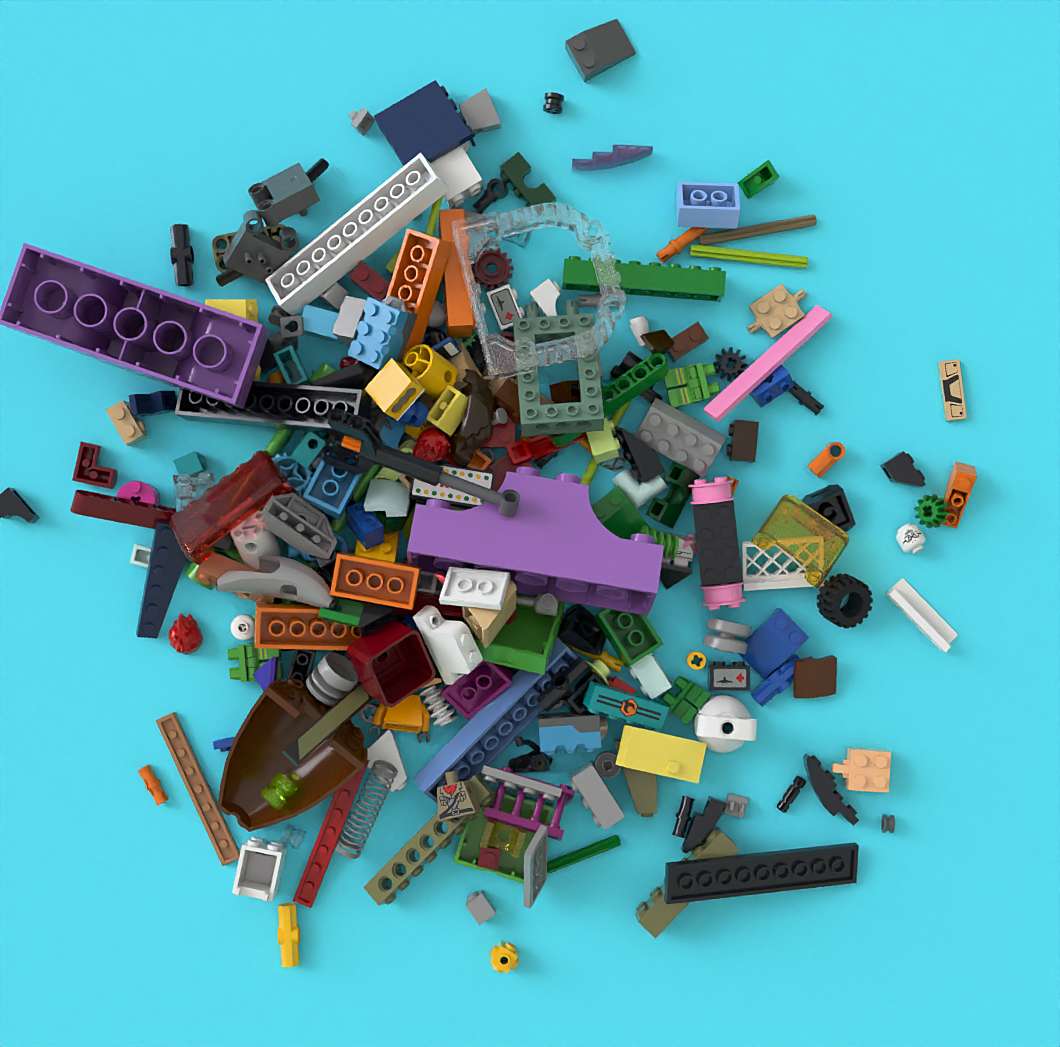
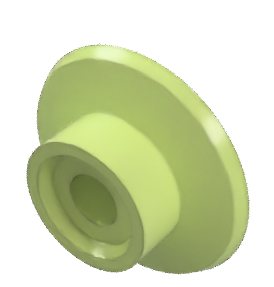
[584,659,611,686]

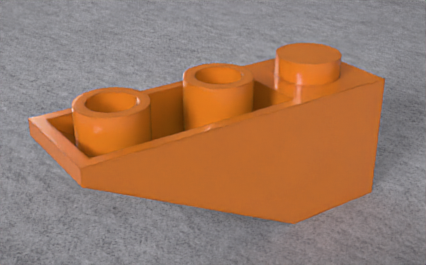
[940,461,977,528]

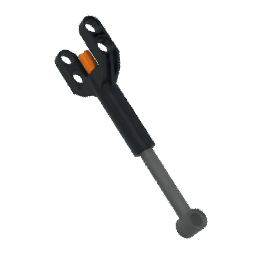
[322,409,520,517]

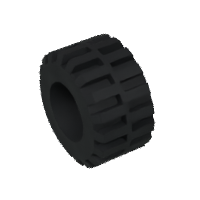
[817,573,873,628]

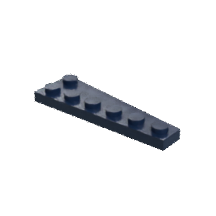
[136,521,192,639]

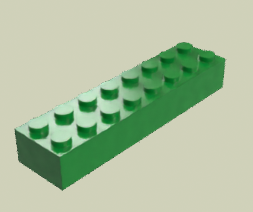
[562,256,726,302]

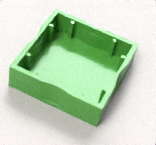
[470,594,565,675]
[453,785,554,884]

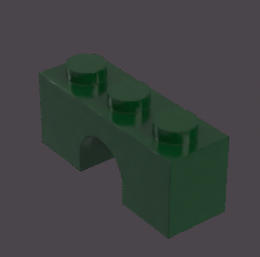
[500,152,556,217]
[645,461,700,529]

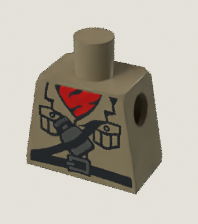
[437,770,482,821]

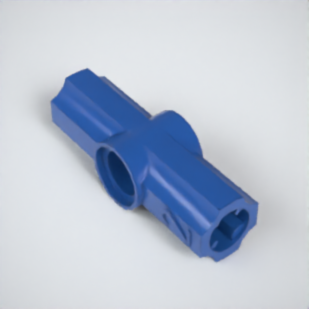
[750,654,800,707]

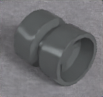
[594,751,621,779]

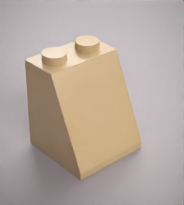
[462,579,517,648]

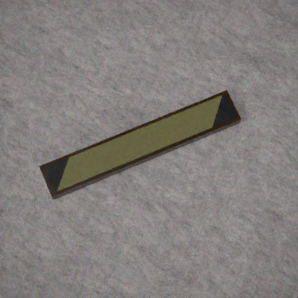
[282,682,374,767]

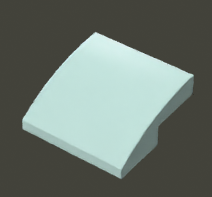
[364,479,411,517]

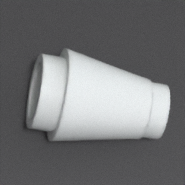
[629,315,649,346]

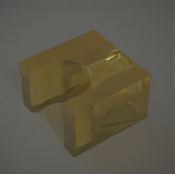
[480,819,526,858]

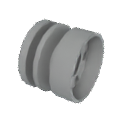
[306,652,359,706]

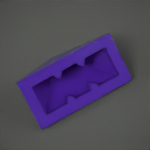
[253,656,279,691]

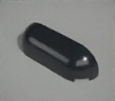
[309,361,379,390]

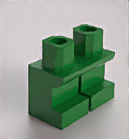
[661,676,710,725]

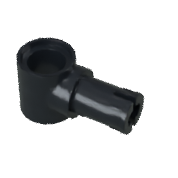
[472,178,509,214]

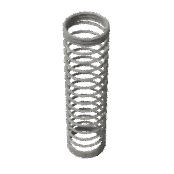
[336,760,398,859]

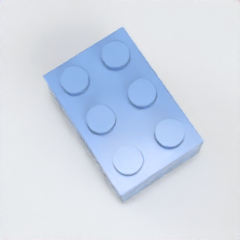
[676,182,740,229]

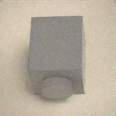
[465,890,496,925]

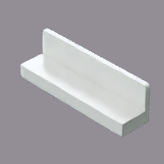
[885,578,958,652]

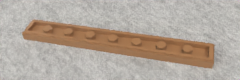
[156,712,240,866]

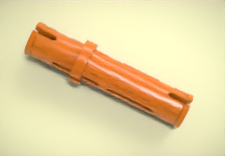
[656,227,711,264]

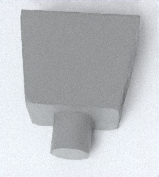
[459,88,501,134]

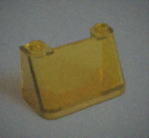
[751,494,849,589]

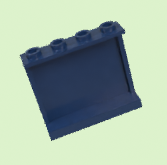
[374,80,476,166]

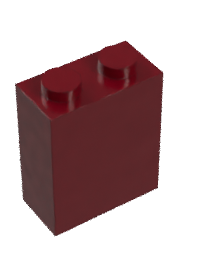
[349,261,390,299]

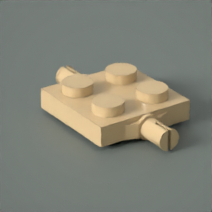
[746,283,807,339]

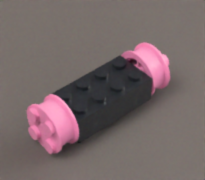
[688,476,746,610]

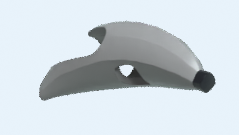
[216,555,339,611]

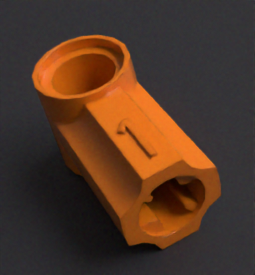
[807,442,845,478]

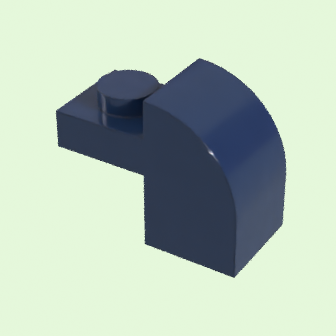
[129,391,177,417]

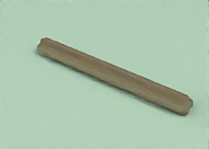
[699,214,816,246]

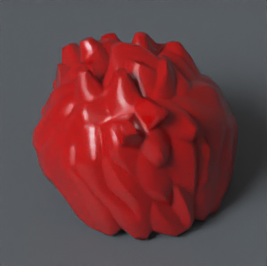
[412,427,451,463]
[168,613,203,655]

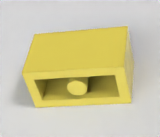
[426,385,469,436]

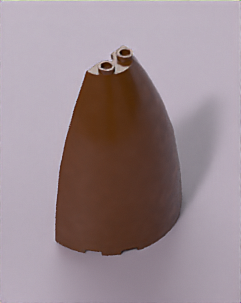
[218,678,368,832]

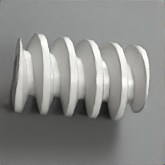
[419,685,458,726]

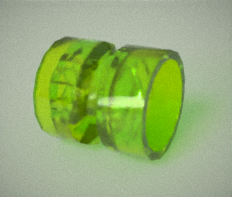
[260,772,298,811]

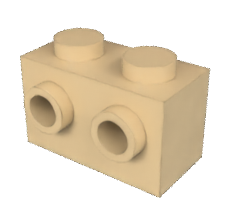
[106,400,148,446]

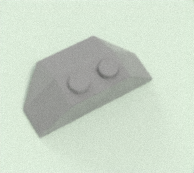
[261,493,337,559]

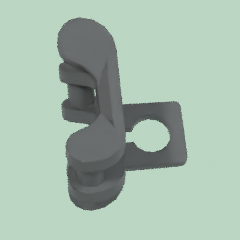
[268,305,304,358]

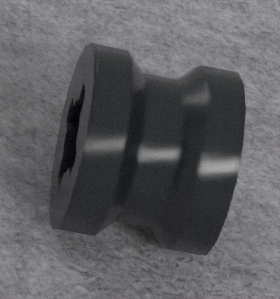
[543,92,564,114]

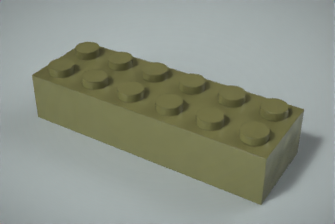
[635,826,739,939]

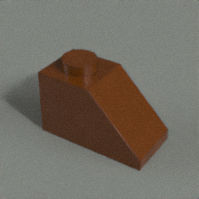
[549,380,581,404]

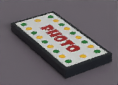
[409,462,495,509]

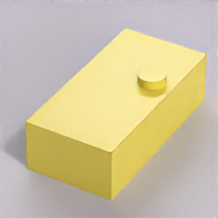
[615,725,707,783]

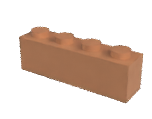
[194,549,275,604]

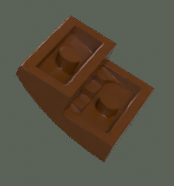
[793,655,837,698]

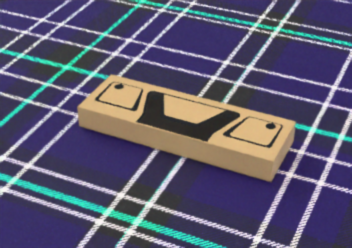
[938,359,967,421]

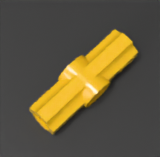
[278,903,300,967]

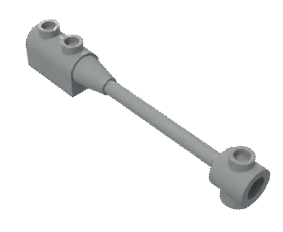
[417,571,559,616]

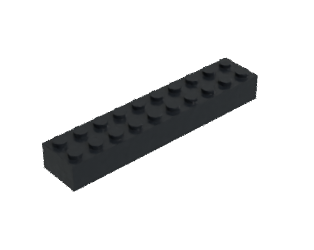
[175,381,372,435]

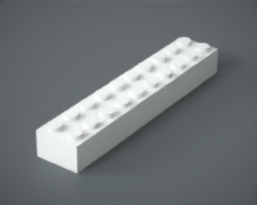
[265,153,449,316]

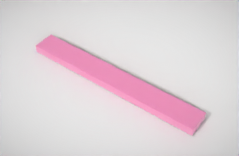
[703,305,832,422]

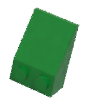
[591,486,651,540]

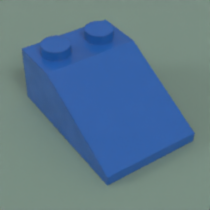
[738,608,810,679]

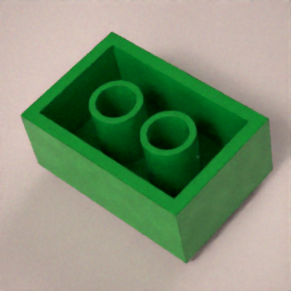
[593,608,663,667]

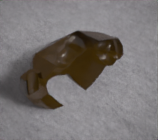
[450,369,496,467]

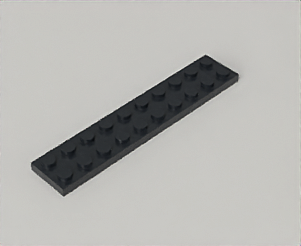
[664,842,859,904]

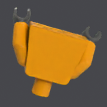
[368,695,430,743]

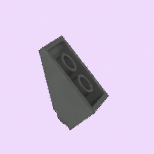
[565,19,636,82]

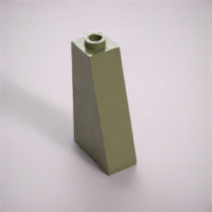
[614,739,658,817]

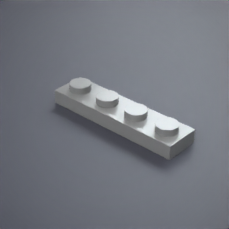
[481,765,562,801]

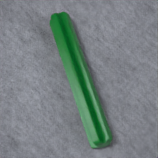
[547,835,621,873]

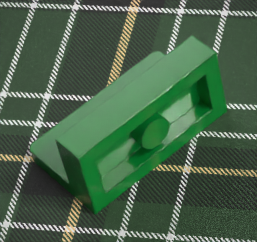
[318,596,364,628]

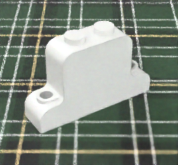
[413,605,483,685]

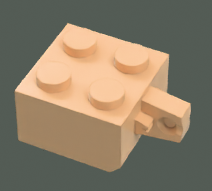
[832,747,891,793]

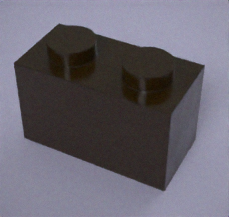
[726,420,759,463]

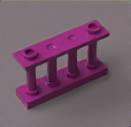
[483,767,575,841]

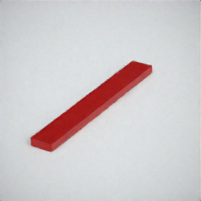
[293,760,370,908]

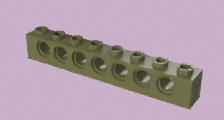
[363,775,496,906]

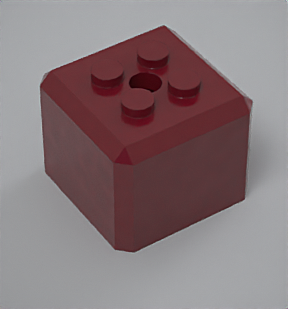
[347,619,436,708]

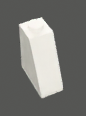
[367,729,408,792]

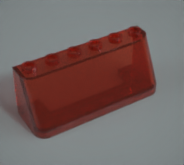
[169,450,297,565]

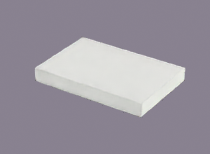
[439,567,510,610]

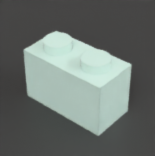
[629,652,672,699]

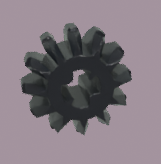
[713,347,747,382]

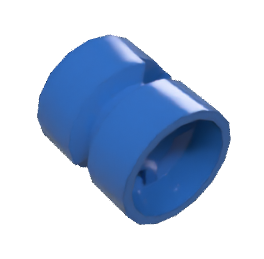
[390,400,428,428]

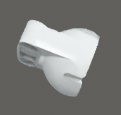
[693,695,757,753]

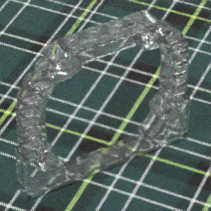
[450,202,627,381]

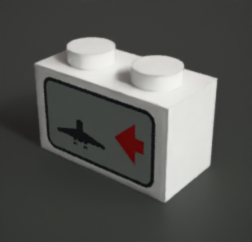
[487,284,526,332]

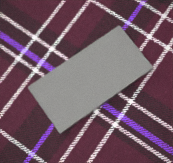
[524,825,548,908]

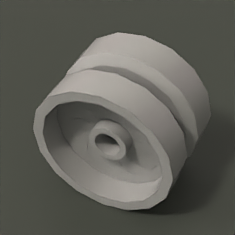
[702,617,752,654]

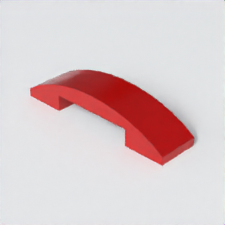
[505,432,587,465]

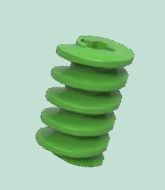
[638,525,679,561]

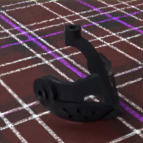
[508,736,553,773]

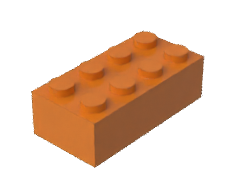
[330,552,422,610]

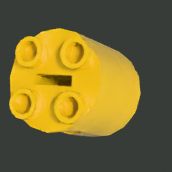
[401,344,459,398]

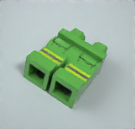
[663,363,720,408]
[228,643,283,682]

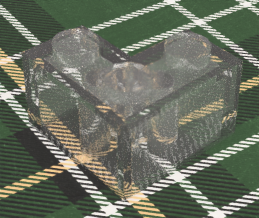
[173,472,216,518]

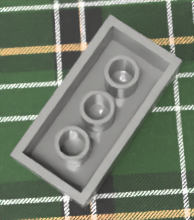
[634,398,726,477]

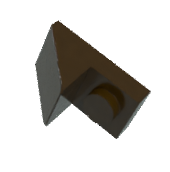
[640,330,674,365]

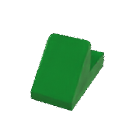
[737,160,780,199]

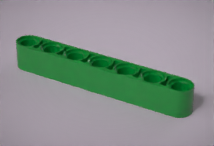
[549,353,669,447]

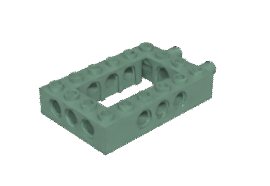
[513,300,604,436]

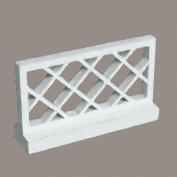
[741,536,824,591]

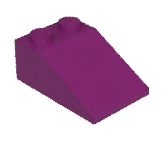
[440,661,513,720]

